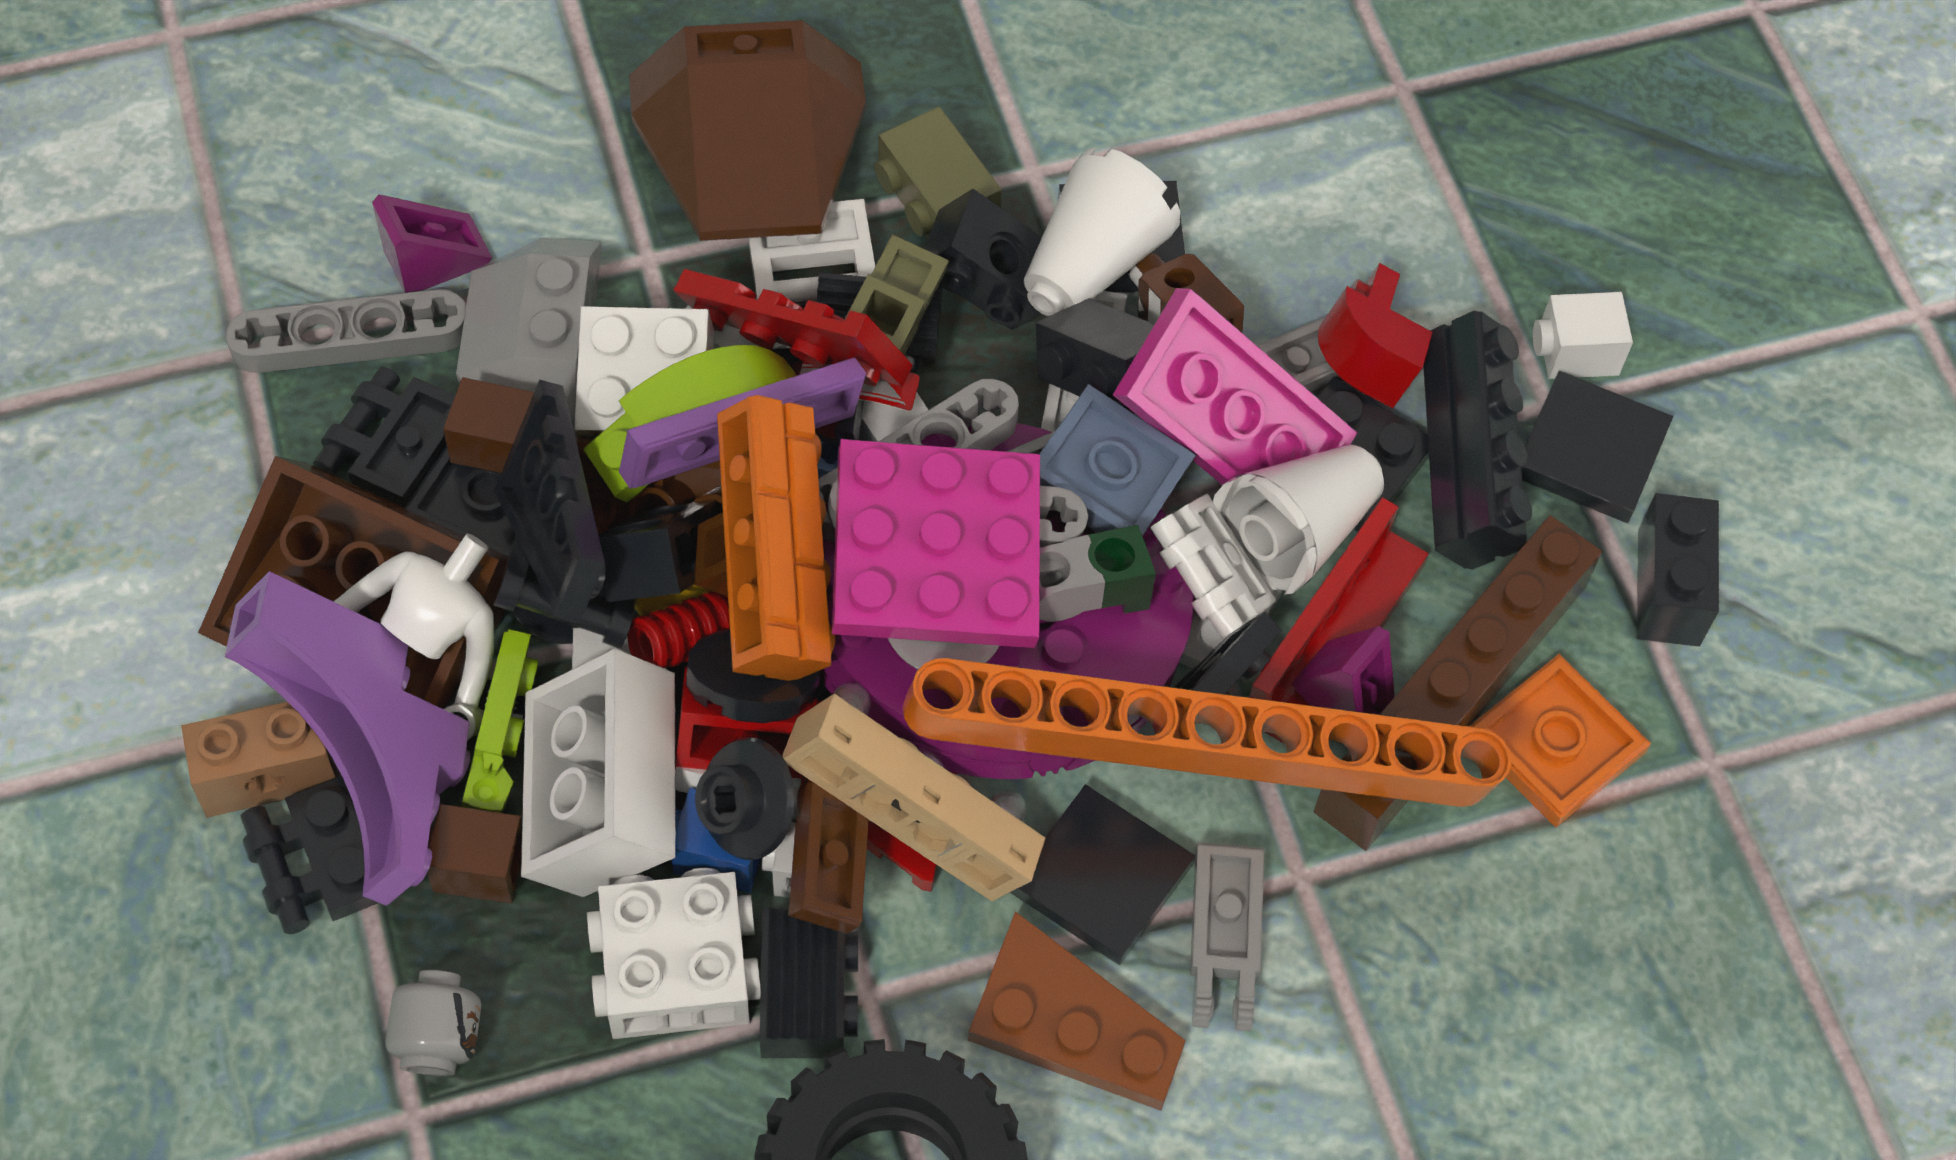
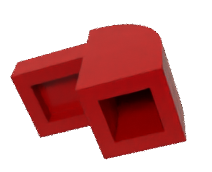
[1318,263,1433,408]

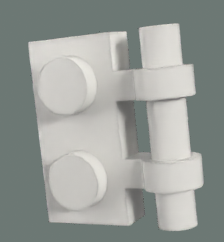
[1150,493,1277,638]

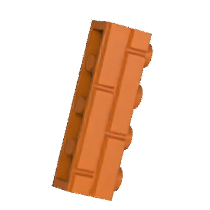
[717,395,835,681]

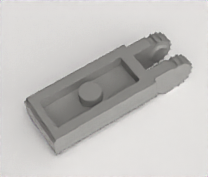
[1190,842,1264,1032]

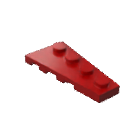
[673,269,913,387]

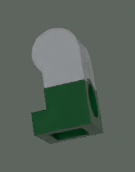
[1039,525,1156,622]

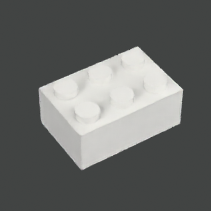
[521,649,676,897]

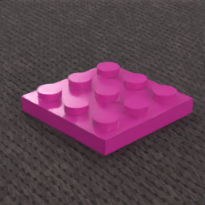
[832,439,1040,648]

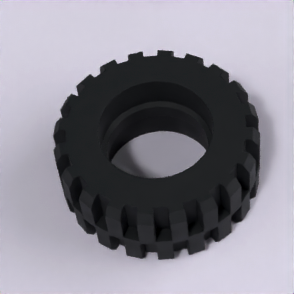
[754,1039,1028,1160]

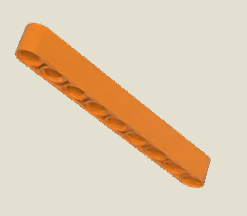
[903,658,1512,807]

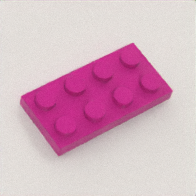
[1113,288,1357,485]

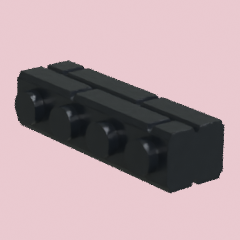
[1423,310,1532,570]

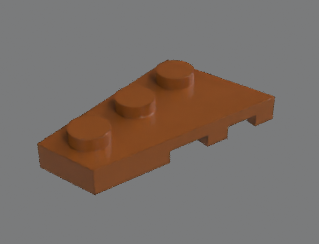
[968,911,1186,1111]

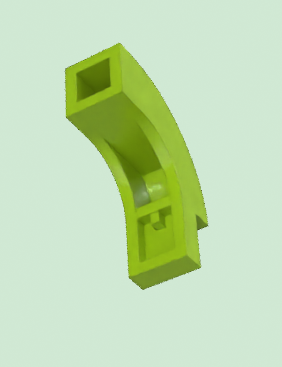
[584,345,797,503]

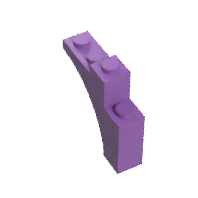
[225,571,470,906]

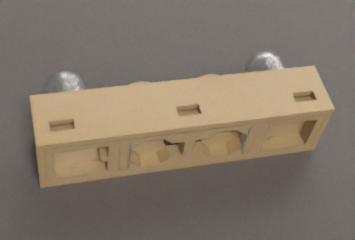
[782,682,1045,901]

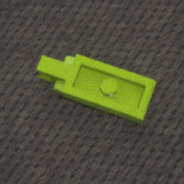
[462,629,539,813]

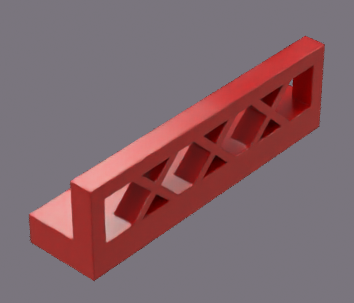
[1249,497,1429,744]

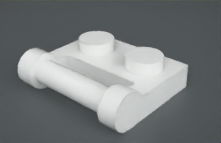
[748,199,875,303]

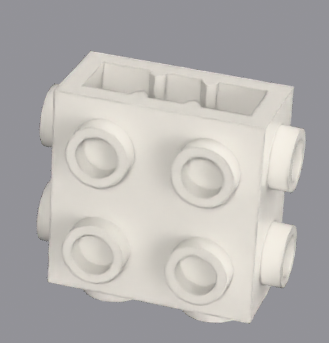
[587,868,761,1039]

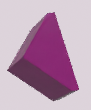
[372,194,492,293]
[1291,626,1395,748]

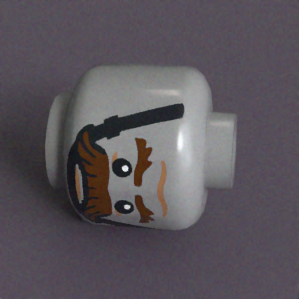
[385,970,481,1076]

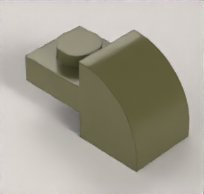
[845,234,949,355]

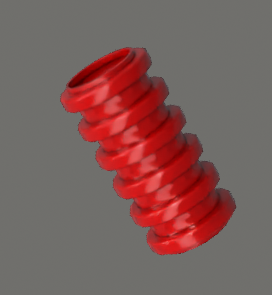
[627,591,730,668]

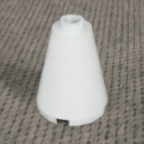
[1024,147,1181,316]
[1213,445,1384,595]

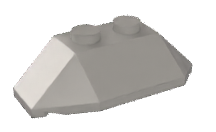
[456,238,602,436]

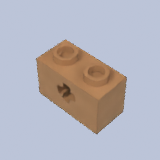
[181,702,337,818]

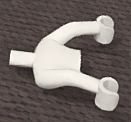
[334,534,494,741]

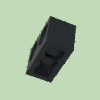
[598,499,719,602]

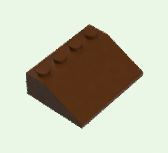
[198,456,508,709]

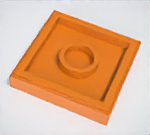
[1468,654,1651,828]

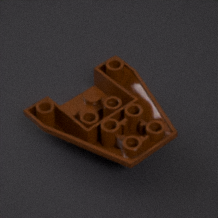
[629,20,866,241]

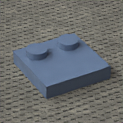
[1040,384,1196,536]

